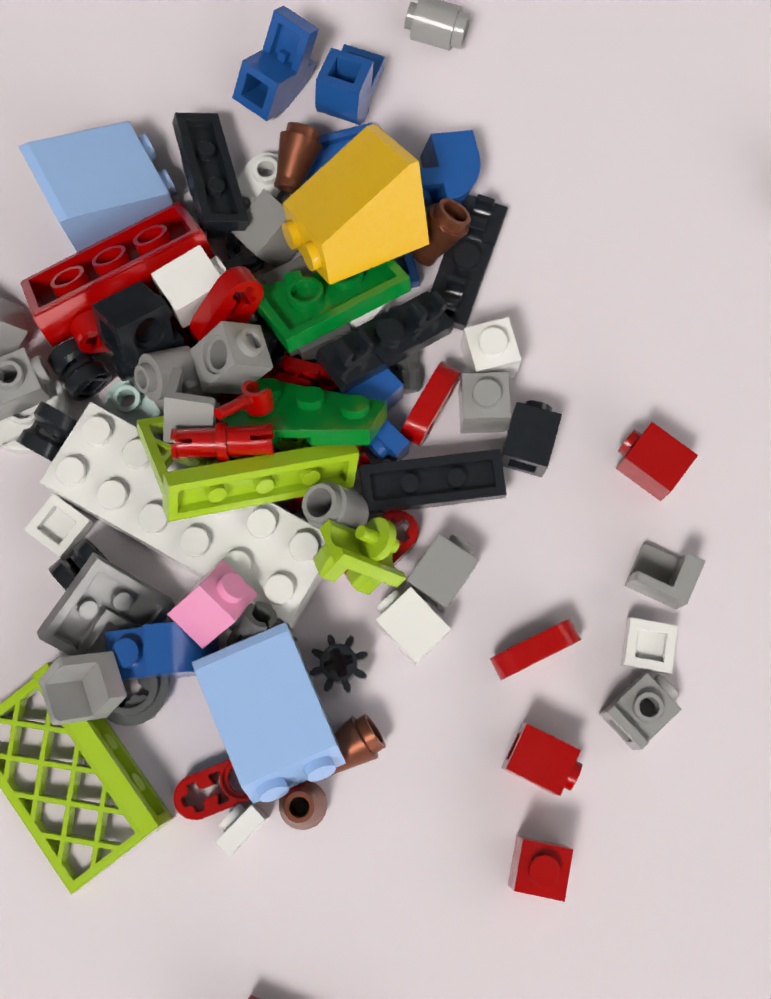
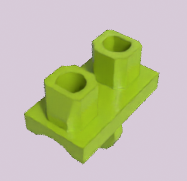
[313,517,406,595]

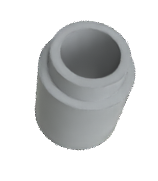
[404,0,471,51]
[134,345,198,401]
[302,481,369,530]

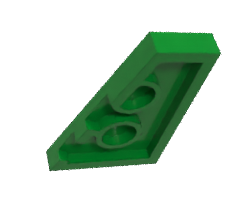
[256,259,411,353]
[221,378,387,446]

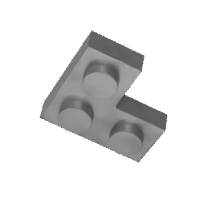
[36,552,176,656]

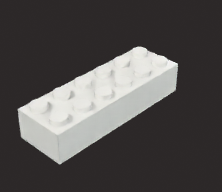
[39,402,326,630]

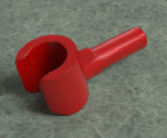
[214,380,274,420]

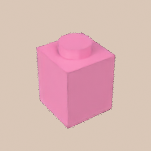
[167,560,258,649]

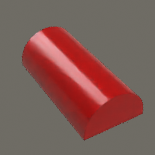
[20,201,214,347]

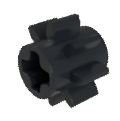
[310,634,368,694]

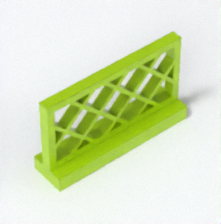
[137,415,360,522]
[0,662,174,895]

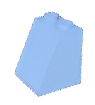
[19,121,177,252]
[192,622,346,804]

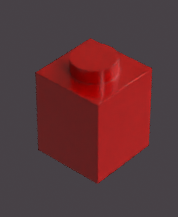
[616,422,698,502]
[501,723,583,796]
[508,835,573,902]

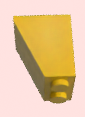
[282,123,429,285]

